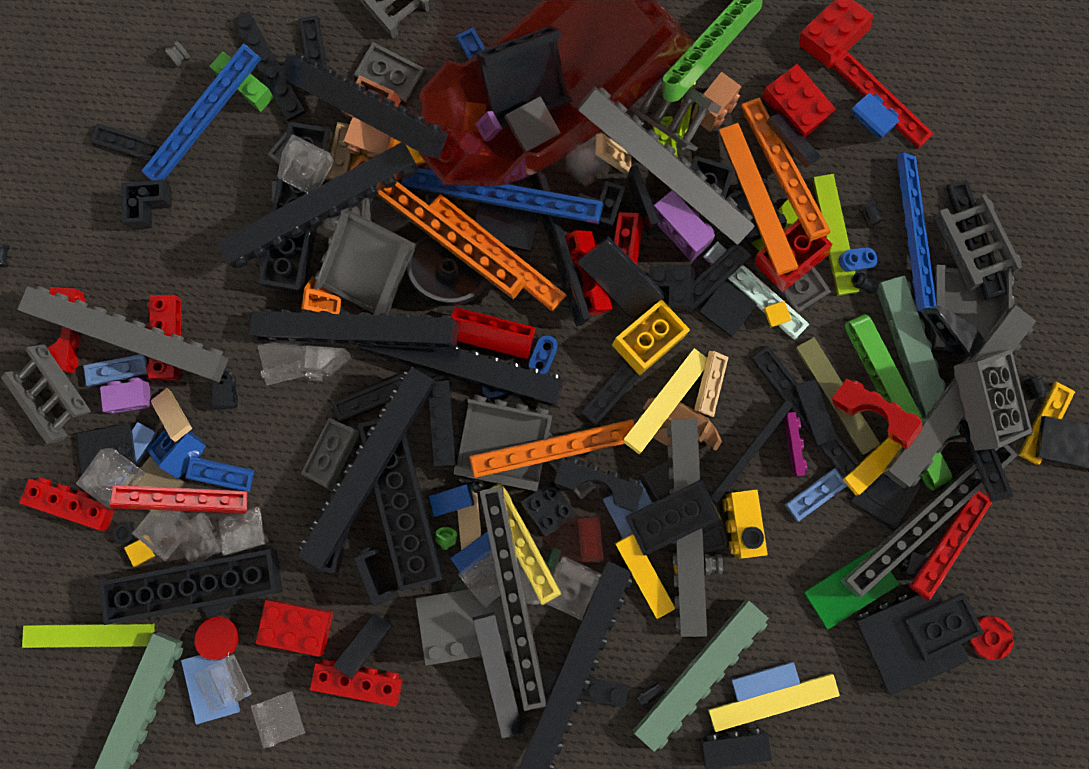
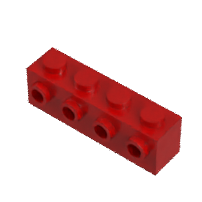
[146,295,182,381]
[451,307,536,359]
[19,477,115,530]
[310,659,404,707]

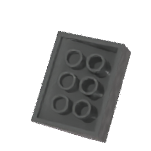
[954,349,1032,450]
[416,584,512,666]

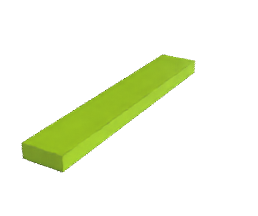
[812,174,859,296]
[22,624,155,648]

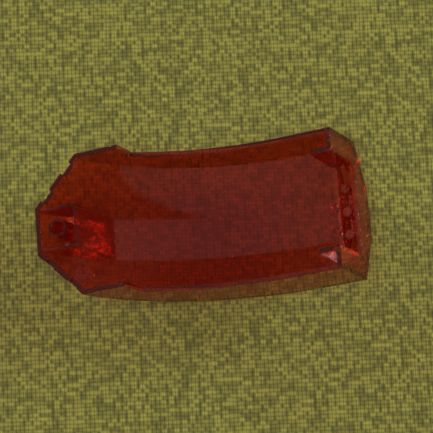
[419,0,695,186]

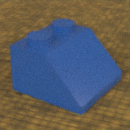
[851,93,899,141]
[147,429,206,479]

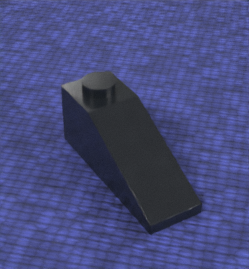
[921,305,984,359]

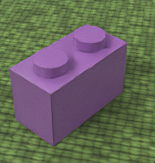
[100,378,152,414]

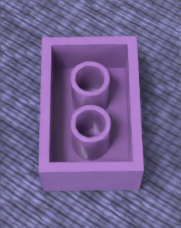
[654,190,715,262]

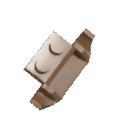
[643,398,722,451]

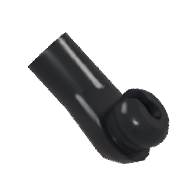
[460,476,485,493]

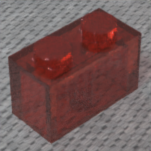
[577,517,604,562]

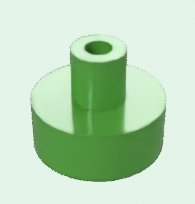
[435,527,457,550]

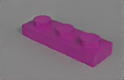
[784,412,807,477]

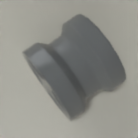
[165,41,191,67]
[703,554,723,575]

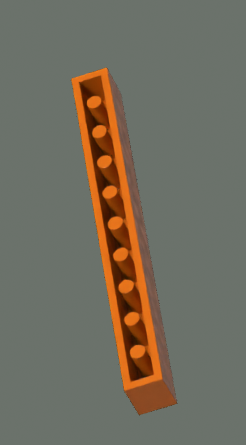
[350,155,526,300]

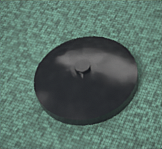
[406,234,488,306]

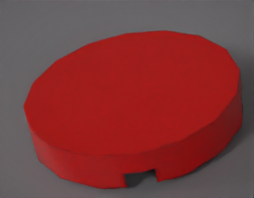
[194,616,239,661]
[969,616,1014,660]

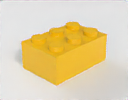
[612,299,690,376]
[722,490,768,559]

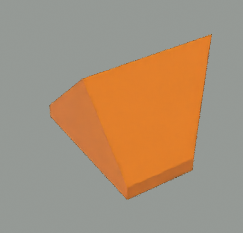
[302,276,341,314]

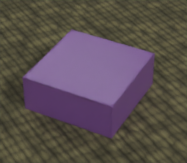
[475,111,502,141]

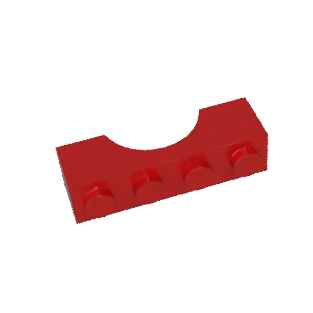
[565,230,612,316]
[47,287,85,374]
[832,379,923,450]

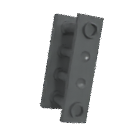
[359,0,429,39]
[628,64,722,151]
[934,194,1022,291]
[1,344,91,444]

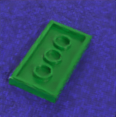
[803,548,899,630]

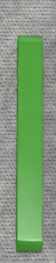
[663,0,763,102]
[845,314,952,490]

